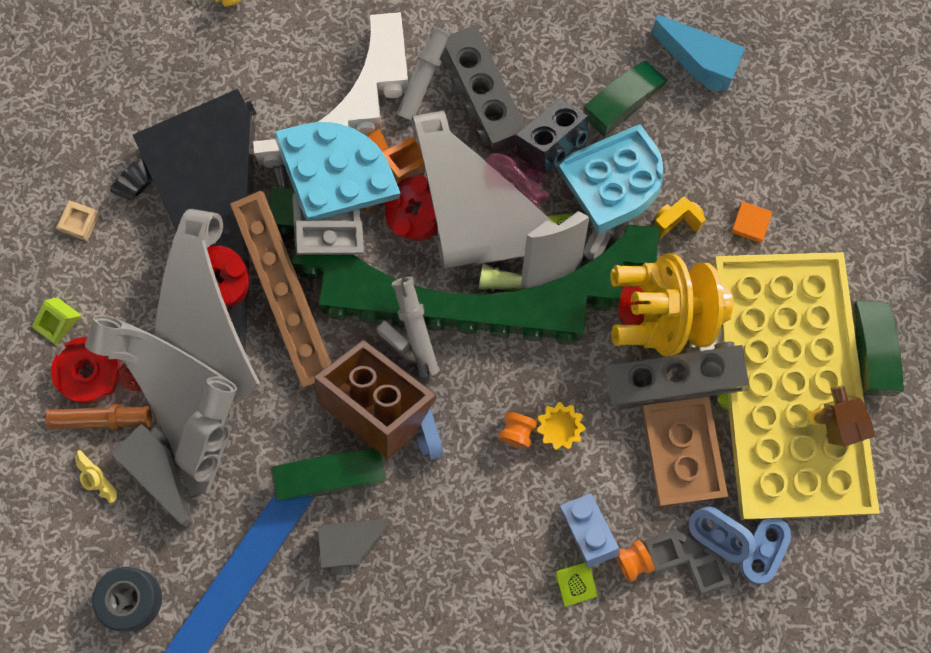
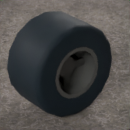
[92,566,162,632]

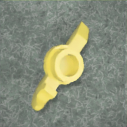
[75,450,117,503]

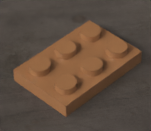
[641,397,728,507]

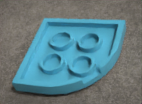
[274,122,400,221]
[556,124,663,233]

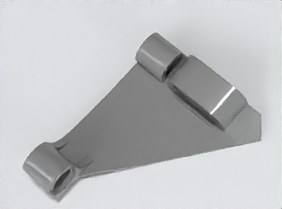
[411,111,555,269]
[154,209,260,398]
[85,315,237,496]

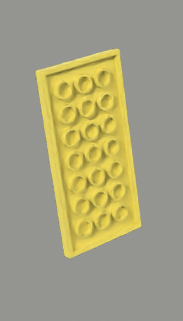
[713,252,879,521]

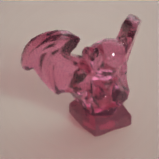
[485,151,550,208]

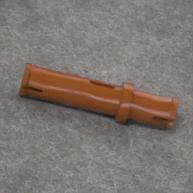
[45,404,152,431]

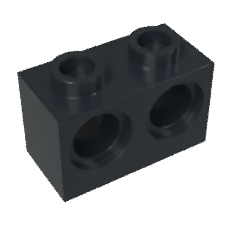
[516,99,589,174]

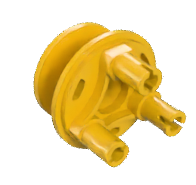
[611,254,734,356]

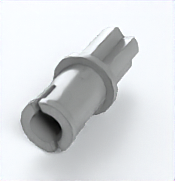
[583,224,616,261]

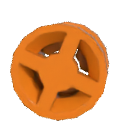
[497,412,537,449]
[615,540,655,583]

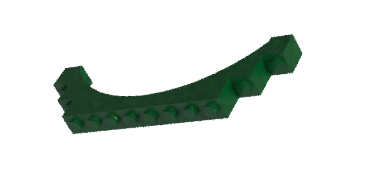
[269,187,659,345]

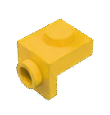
[653,196,706,239]

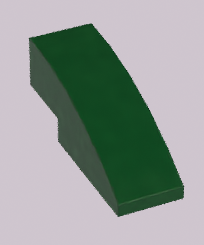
[583,60,668,137]
[855,301,904,396]
[270,448,386,502]

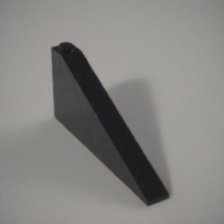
[133,88,257,352]

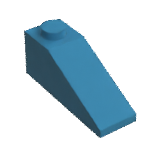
[651,15,745,92]

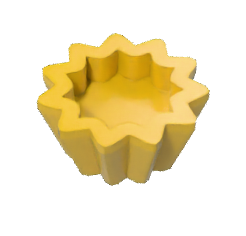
[537,402,586,450]

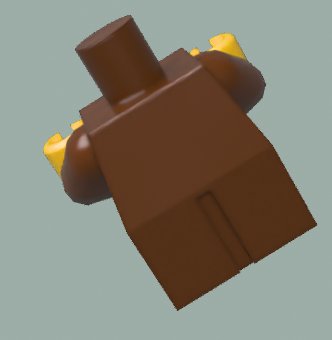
[808,385,876,447]

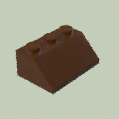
[314,340,436,460]

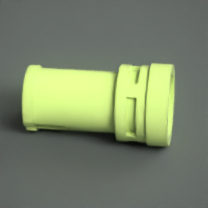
[478,264,525,292]

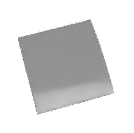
[292,193,364,255]
[521,211,589,289]

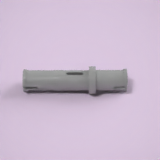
[396,26,450,121]
[392,277,440,377]

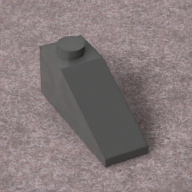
[111,424,193,528]

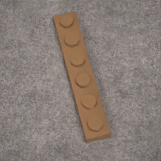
[230,191,331,388]

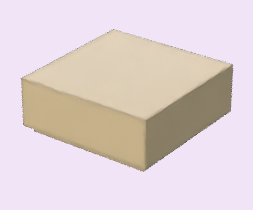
[56,200,101,241]

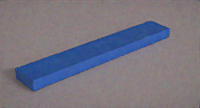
[165,494,315,653]

